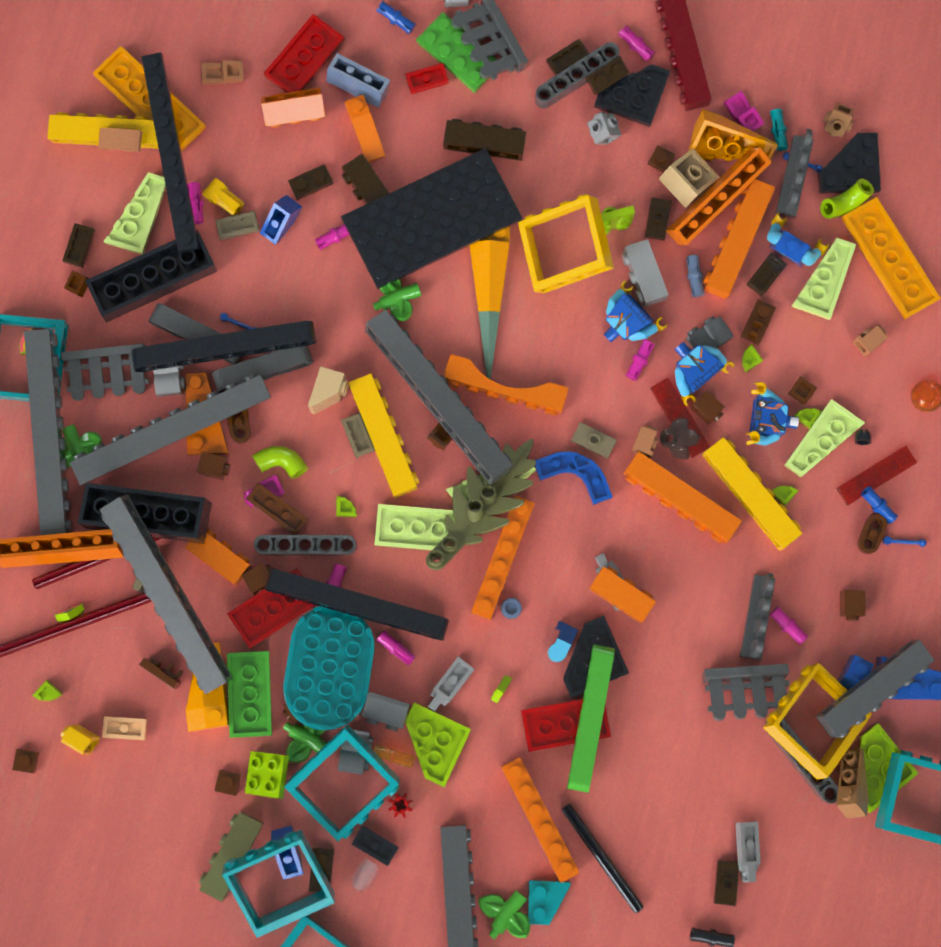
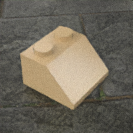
[659,148,720,208]
[308,366,349,414]

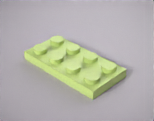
[374,504,455,551]

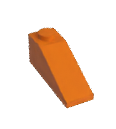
[344,95,386,163]

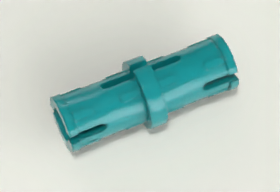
[770,109,789,151]

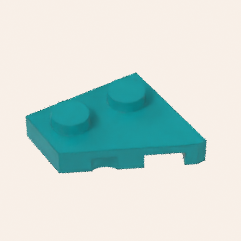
[528,880,570,925]

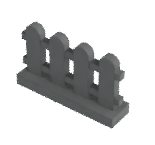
[451,0,528,81]
[775,128,814,218]
[61,344,149,401]
[740,573,775,660]
[702,664,790,721]

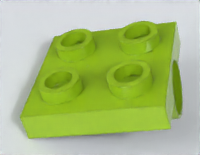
[601,205,635,234]
[245,751,289,799]

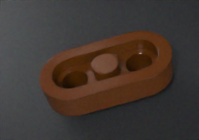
[227,409,251,444]
[857,514,887,554]

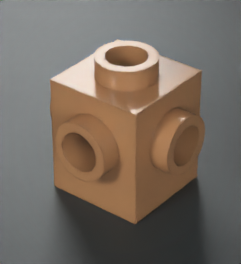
[823,102,855,138]

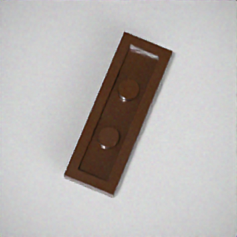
[246,482,309,535]

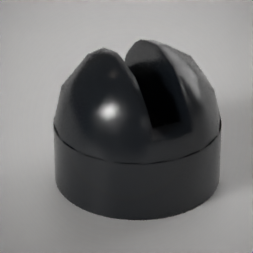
[855,429,871,445]

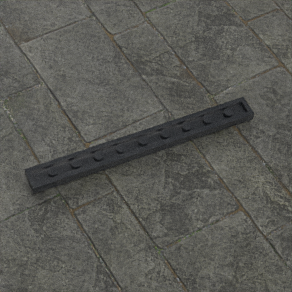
[141,52,200,253]

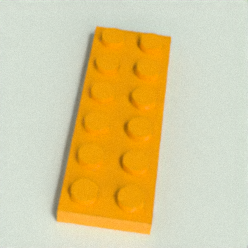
[93,46,206,152]
[841,197,941,320]

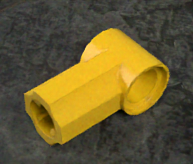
[202,178,244,216]

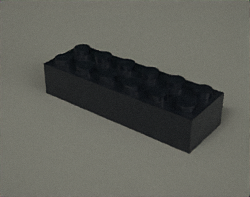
[85,229,218,323]
[78,483,212,544]

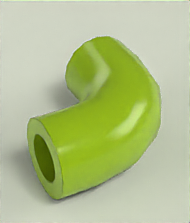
[820,179,874,219]
[252,446,308,479]

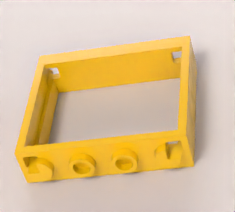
[518,194,614,294]
[763,663,872,779]

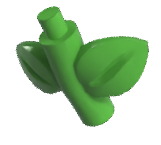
[373,279,422,321]
[62,424,102,468]
[283,721,327,763]
[478,890,531,939]

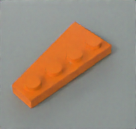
[185,373,229,456]

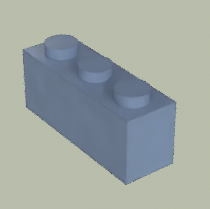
[326,53,390,108]

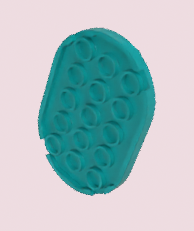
[283,606,374,730]

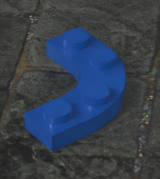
[535,452,613,505]

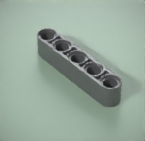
[535,42,619,109]
[148,303,241,365]
[212,346,314,393]
[254,535,357,556]
[765,719,838,804]

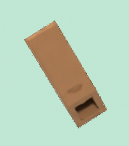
[836,748,869,818]

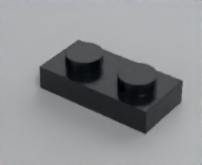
[352,825,399,866]

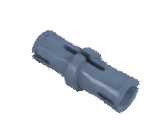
[686,255,705,297]

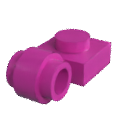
[243,474,285,508]

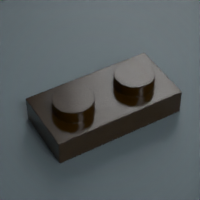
[585,56,629,95]
[288,164,333,200]
[309,848,334,892]

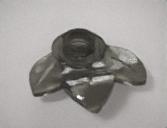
[660,418,700,459]

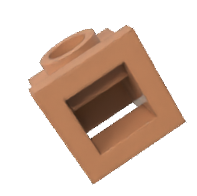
[852,325,888,357]
[631,425,658,458]

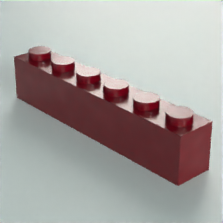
[655,0,712,111]

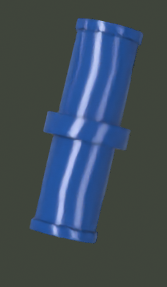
[376,1,416,34]
[861,486,898,524]

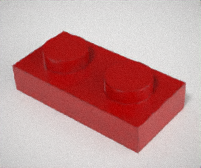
[405,63,449,95]

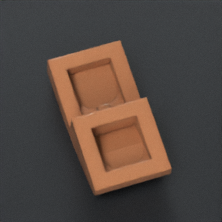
[201,60,244,85]
[98,128,143,152]

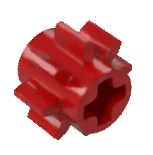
[388,792,413,818]

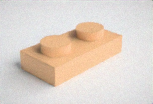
[102,716,148,740]

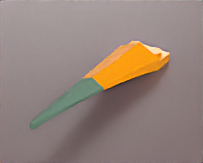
[470,227,510,380]

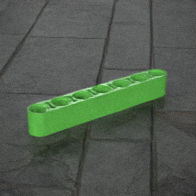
[567,644,615,793]

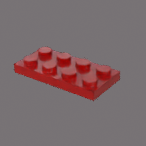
[263,14,345,93]
[227,568,316,649]
[521,699,611,752]

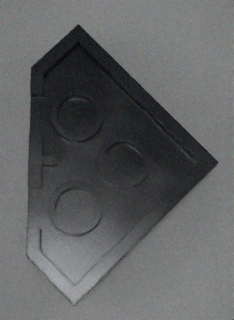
[594,64,670,127]
[818,133,881,194]
[563,615,629,698]

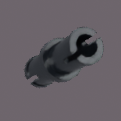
[690,927,735,947]

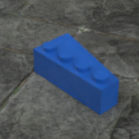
[876,656,941,701]

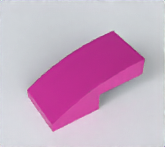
[723,91,765,131]

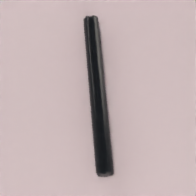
[561,804,644,913]

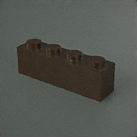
[443,119,526,161]
[341,154,389,205]

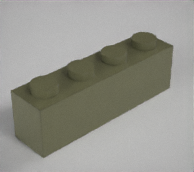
[199,811,264,902]

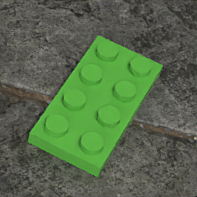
[416,12,498,93]
[227,651,273,738]

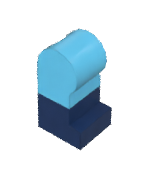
[547,621,578,662]

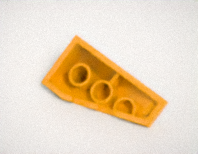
[688,109,778,161]
[186,642,229,732]

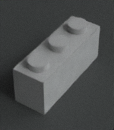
[622,239,668,308]

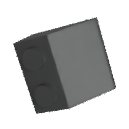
[362,691,410,732]

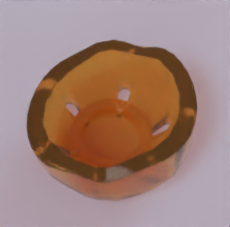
[911,380,941,412]

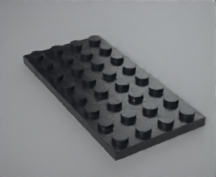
[341,148,523,290]

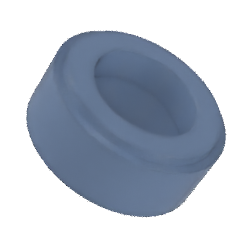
[501,598,522,619]

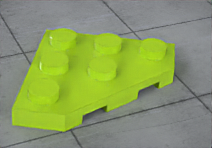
[405,703,471,787]
[859,723,919,813]

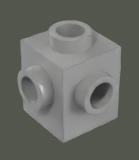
[587,112,622,145]

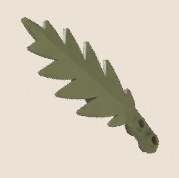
[426,439,536,570]

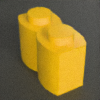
[60,724,100,755]

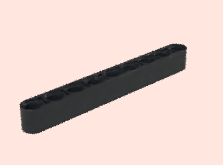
[131,321,316,372]
[264,569,449,641]

